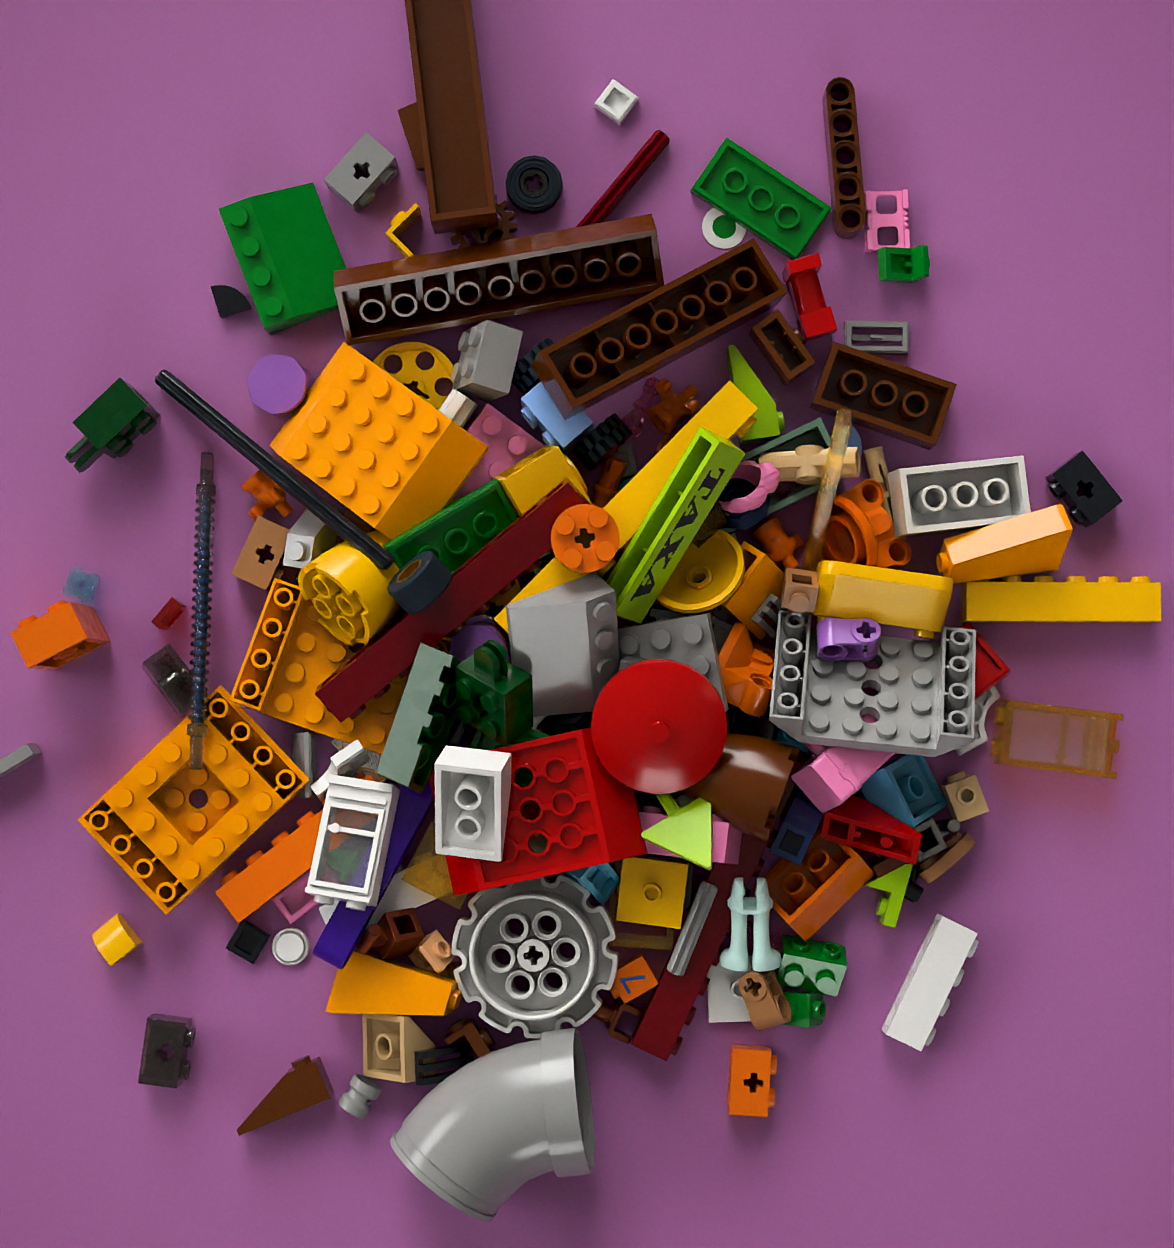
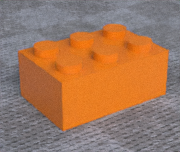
[10,600,111,670]

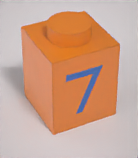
[610,952,659,1004]

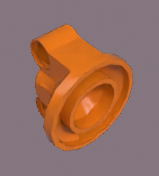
[811,479,912,570]
[718,620,775,717]

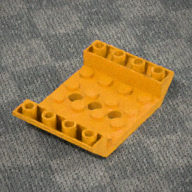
[229,578,452,755]

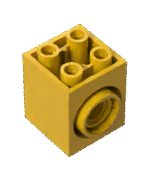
[492,445,593,518]

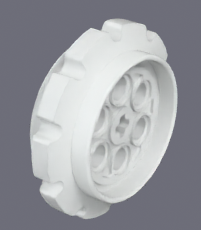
[451,874,619,1039]

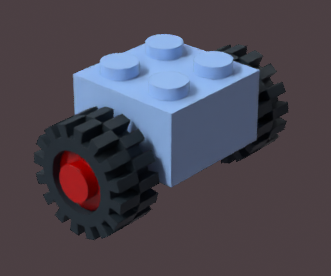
[511,338,633,471]

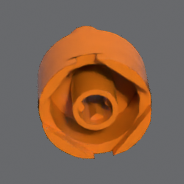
[551,504,619,574]

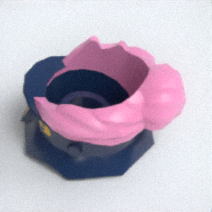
[709,460,780,530]

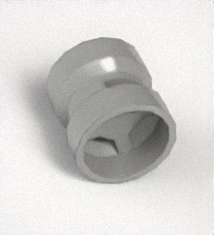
[338,1073,382,1119]

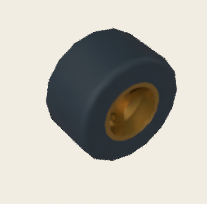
[387,551,452,614]

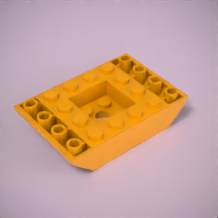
[77,685,310,915]

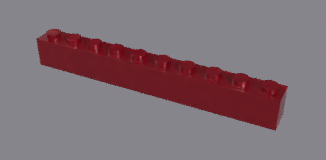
[315,477,590,723]
[631,761,803,1061]

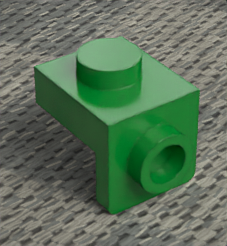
[877,245,930,283]
[782,990,826,1028]

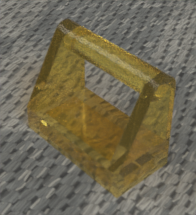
[608,893,674,951]

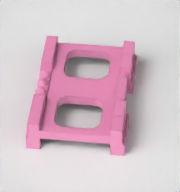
[864,189,910,253]

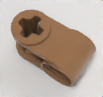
[738,967,792,1031]

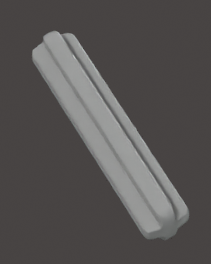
[667,881,718,976]

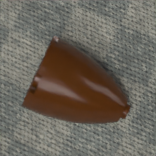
[682,733,800,842]

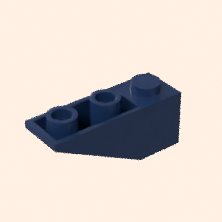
[770,788,824,865]

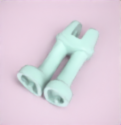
[719,877,781,972]

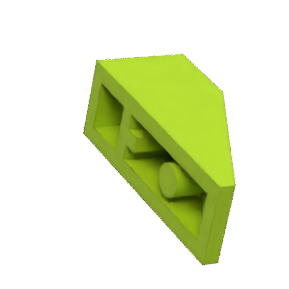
[726,345,785,445]

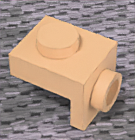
[408,930,456,973]

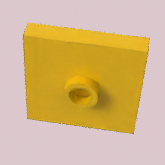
[616,856,689,929]

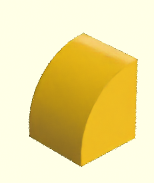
[92,912,143,966]

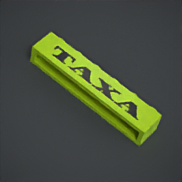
[606,427,746,624]

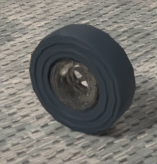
[505,155,563,214]

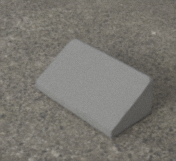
[291,732,317,798]

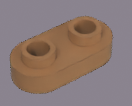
[918,831,976,884]

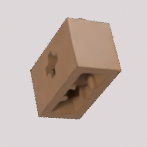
[231,516,290,591]

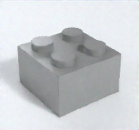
[451,320,523,402]

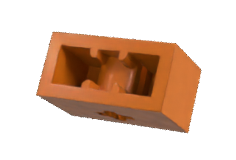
[726,1043,777,1117]

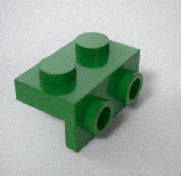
[775,934,847,996]

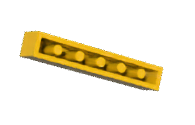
[961,576,1161,623]

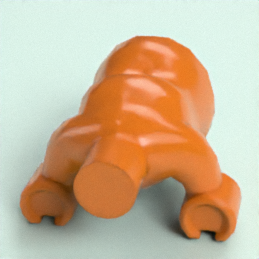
[647,377,700,434]
[240,469,294,521]
[752,517,804,569]

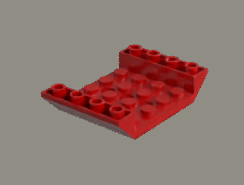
[429,727,648,896]

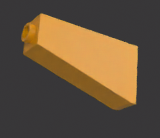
[936,504,1073,584]
[325,947,462,1016]

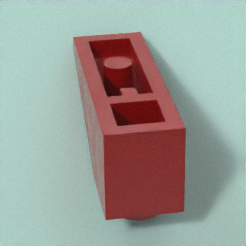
[820,796,922,865]

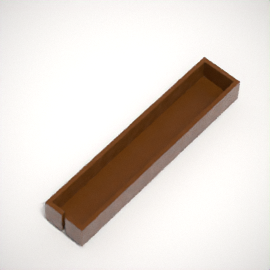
[405,0,499,234]

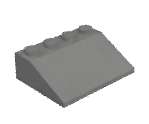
[506,572,620,717]

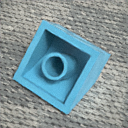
[861,754,947,828]

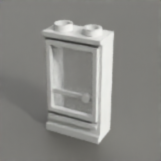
[305,774,400,911]

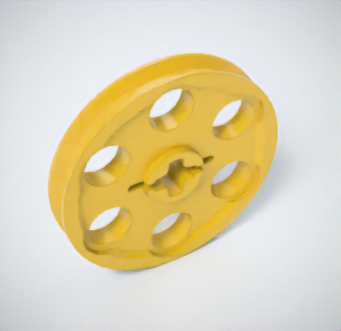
[373,342,454,410]

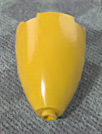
[298,530,401,646]

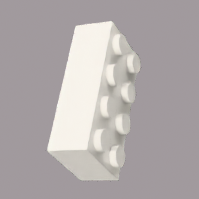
[887,455,1031,537]

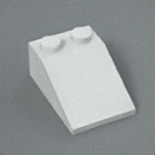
[434,745,511,862]

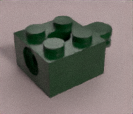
[65,378,160,473]
[455,640,533,747]

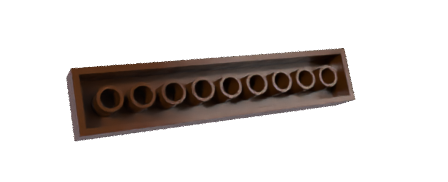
[333,214,664,346]

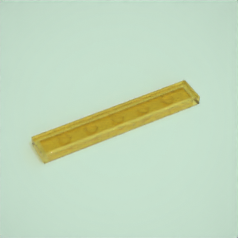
[799,408,852,584]

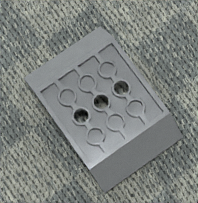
[769,609,976,757]

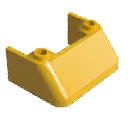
[807,560,954,639]

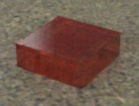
[151,597,186,630]

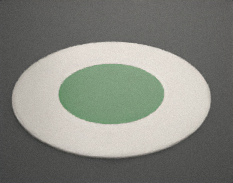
[702,208,746,249]

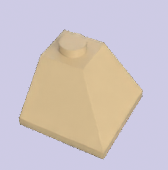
[362,1014,436,1083]

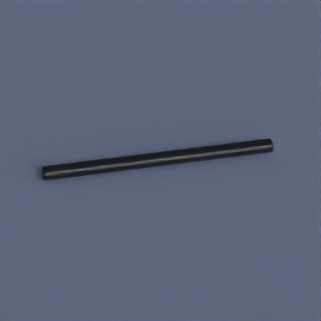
[155,369,395,570]

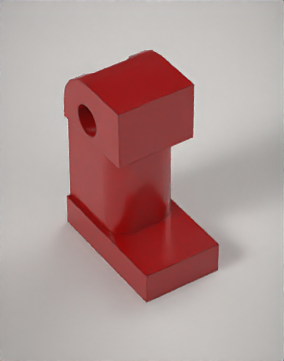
[782,253,837,341]

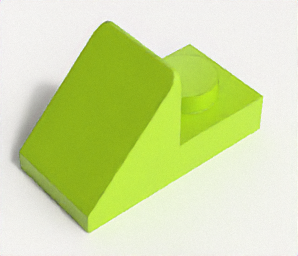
[865,863,913,928]

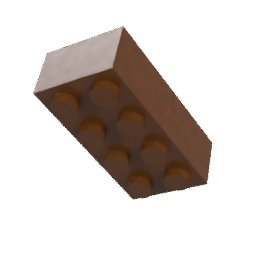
[809,341,957,450]

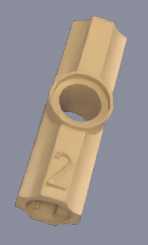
[759,445,861,485]

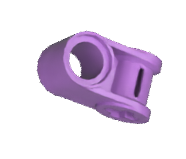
[816,618,881,662]

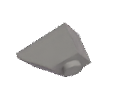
[283,508,341,569]

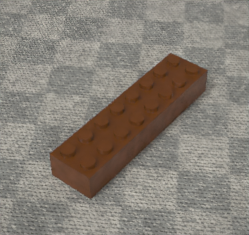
[531,238,788,420]

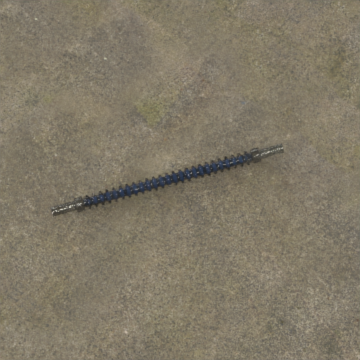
[187,452,216,770]

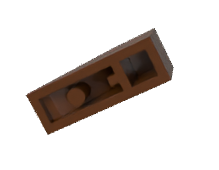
[237,1055,334,1136]

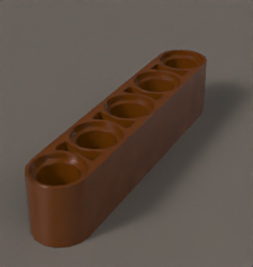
[822,77,866,239]

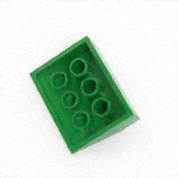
[219,182,347,335]

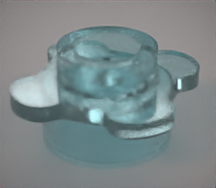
[63,567,100,603]

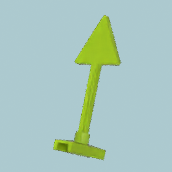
[641,793,712,870]

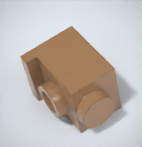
[780,567,819,613]

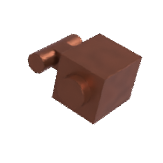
[356,907,425,960]

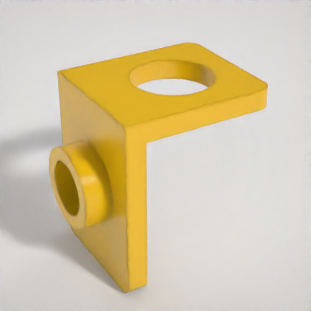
[385,203,422,258]

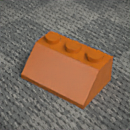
[753,820,875,942]

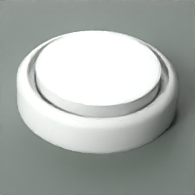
[272,927,310,965]

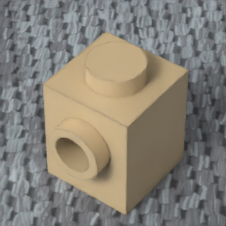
[940,770,989,823]

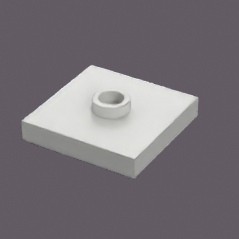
[706,955,769,1023]

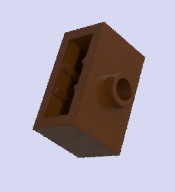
[749,309,815,386]

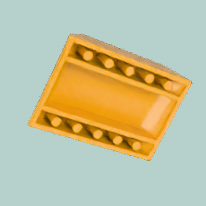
[270,342,489,540]

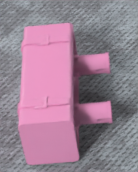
[791,714,895,813]

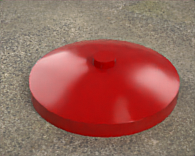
[591,659,727,794]

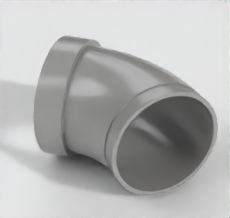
[390,1028,595,1222]

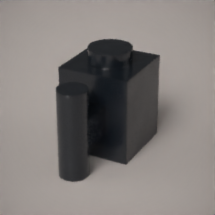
[913,818,960,862]

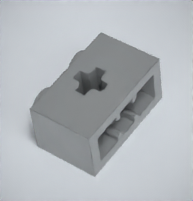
[324,132,398,212]

